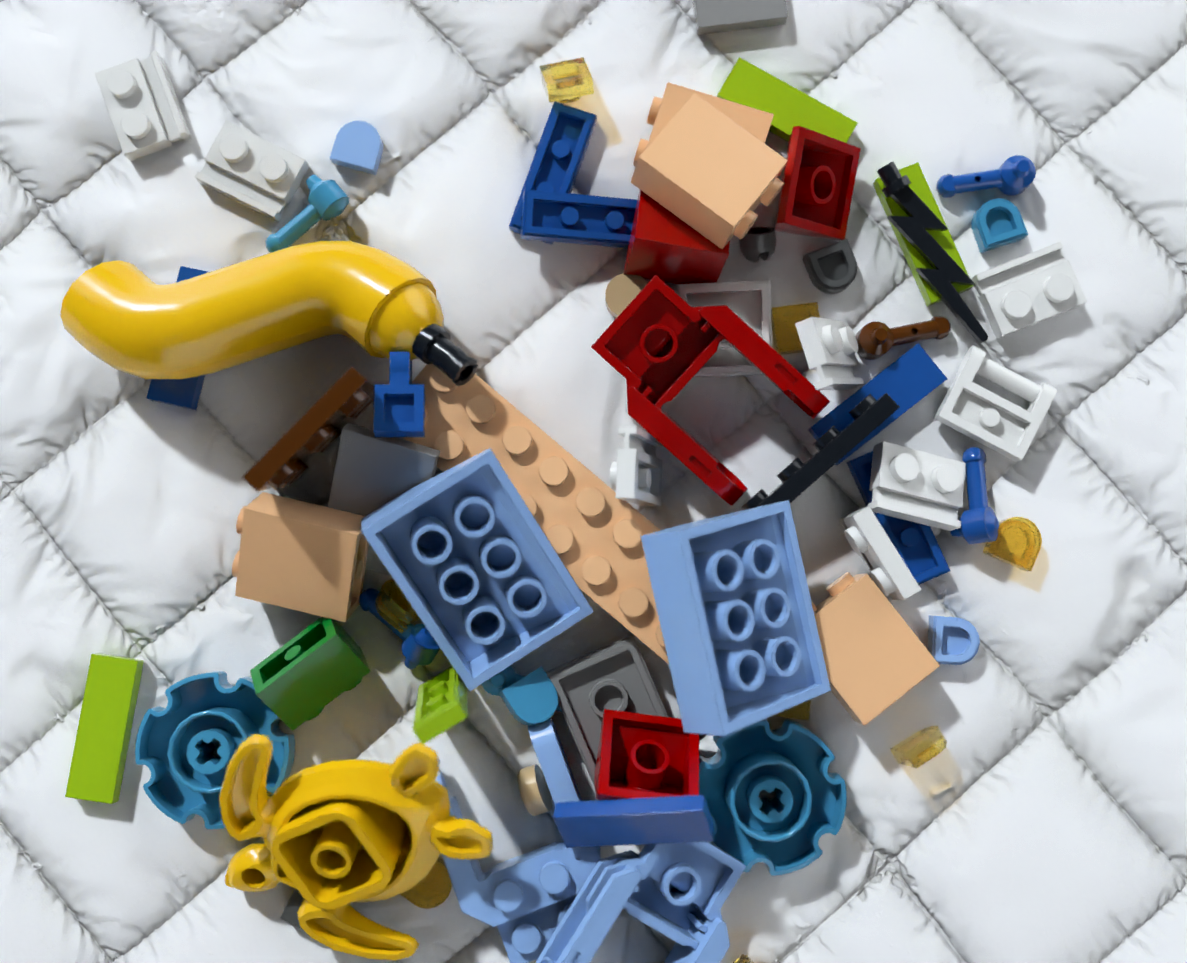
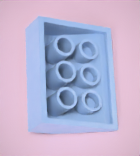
[361,448,594,691]
[641,500,831,736]

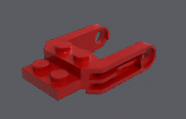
[591,274,830,506]

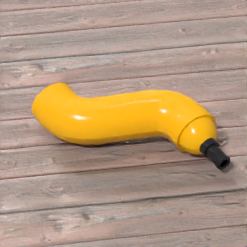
[60,241,478,386]

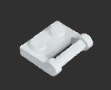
[934,345,1057,462]

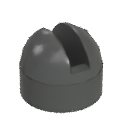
[739,227,776,262]

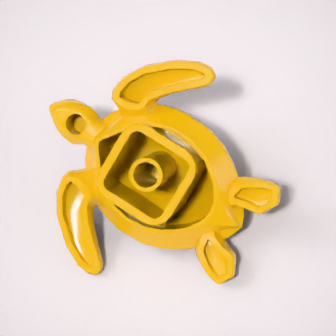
[219,734,493,960]

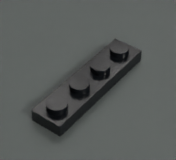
[741,393,900,510]

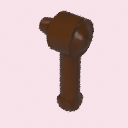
[855,316,951,360]

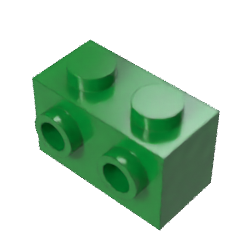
[250,617,371,731]

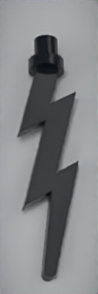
[877,161,988,343]

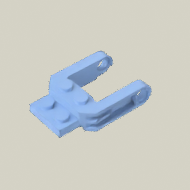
[436,717,601,963]
[535,842,746,963]

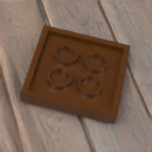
[242,366,374,492]

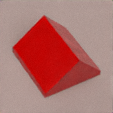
[774,126,861,240]
[623,190,730,284]
[594,709,699,800]

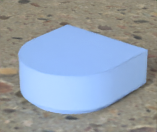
[330,121,383,175]
[927,615,980,665]

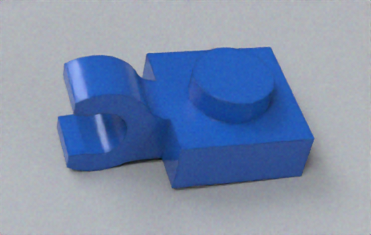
[373,352,426,437]

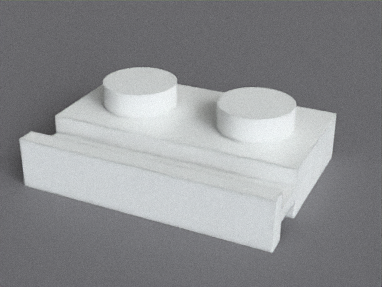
[94,51,192,161]
[194,120,310,222]
[971,241,1087,339]
[795,317,864,390]
[610,426,663,506]
[868,441,966,531]
[838,506,921,600]

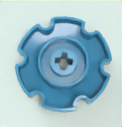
[135,671,295,829]
[699,719,847,876]

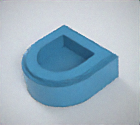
[971,198,1028,253]
[499,666,558,726]

